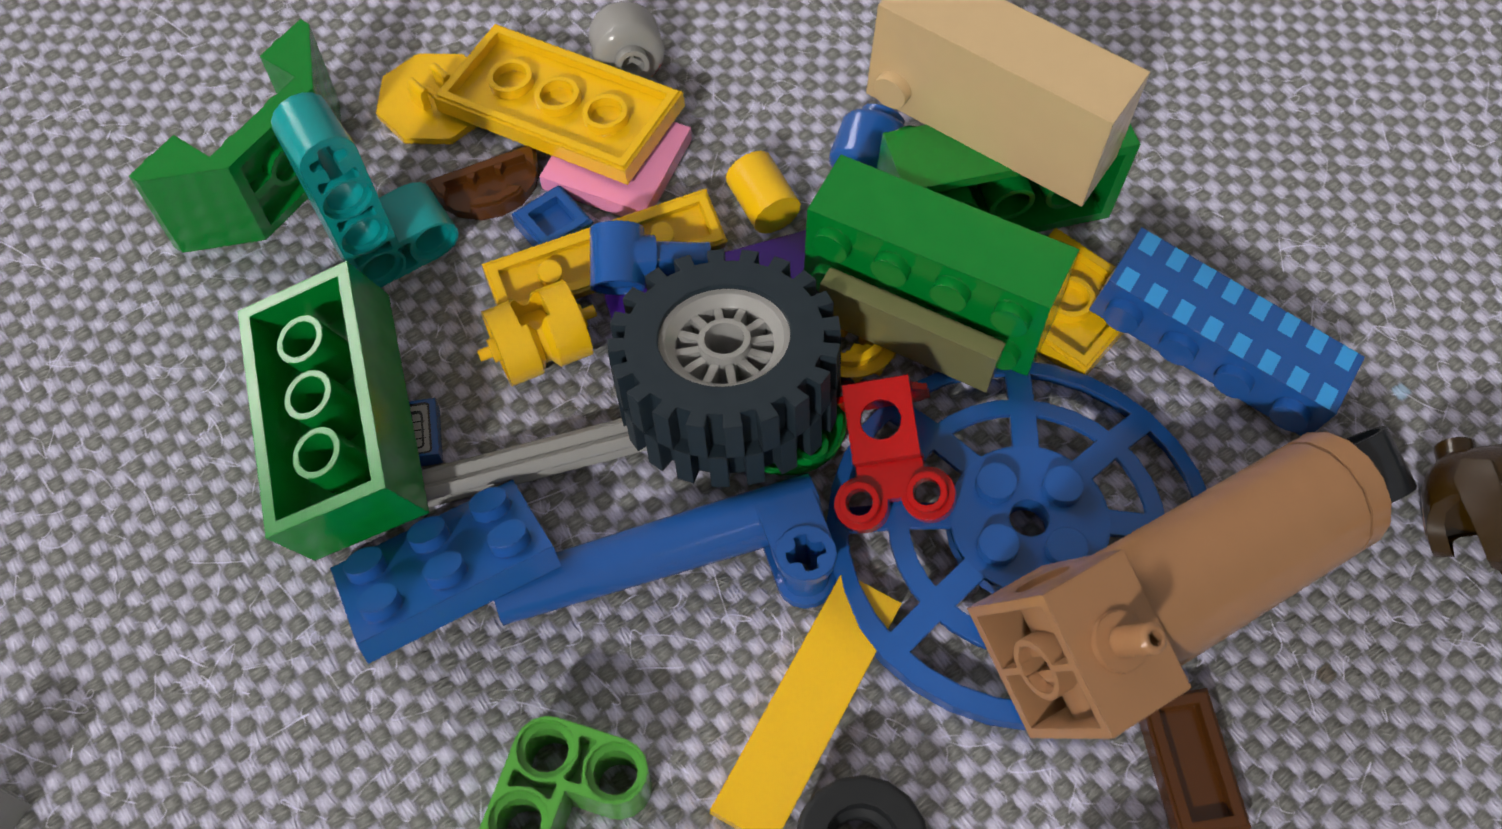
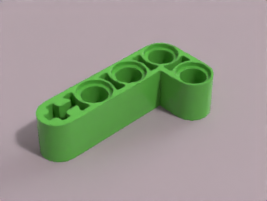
[479,716,652,829]

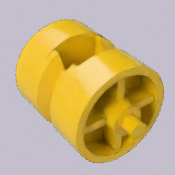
[476,280,597,387]

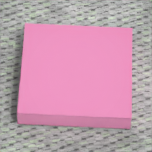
[539,122,692,216]

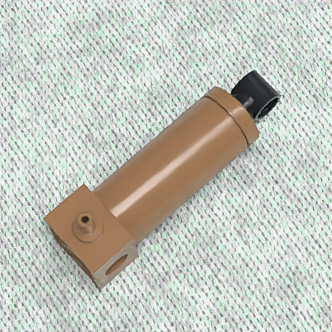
[967,426,1417,739]

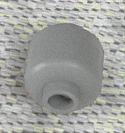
[588,1,665,79]

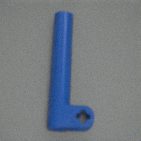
[494,473,837,626]

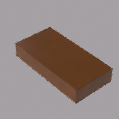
[1139,688,1252,829]

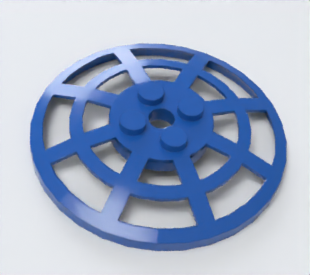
[827,362,1207,731]

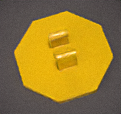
[376,53,477,144]

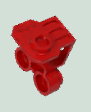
[834,374,957,533]

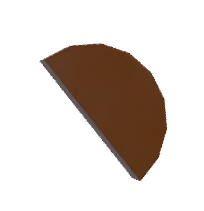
[426,146,540,221]

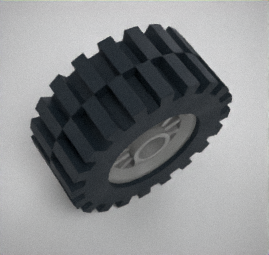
[607,249,841,487]

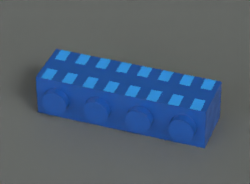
[1089,227,1365,436]

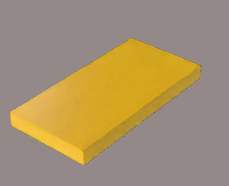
[433,24,685,185]

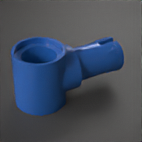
[590,220,711,295]

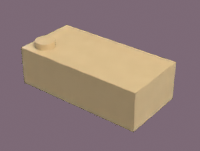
[866,0,1150,207]

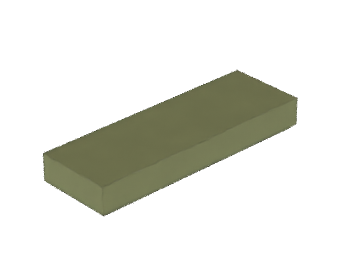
[819,268,1006,393]

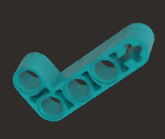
[271,92,459,288]

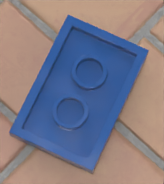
[330,479,562,664]

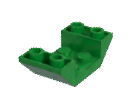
[129,19,341,253]

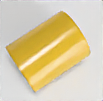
[726,151,801,234]

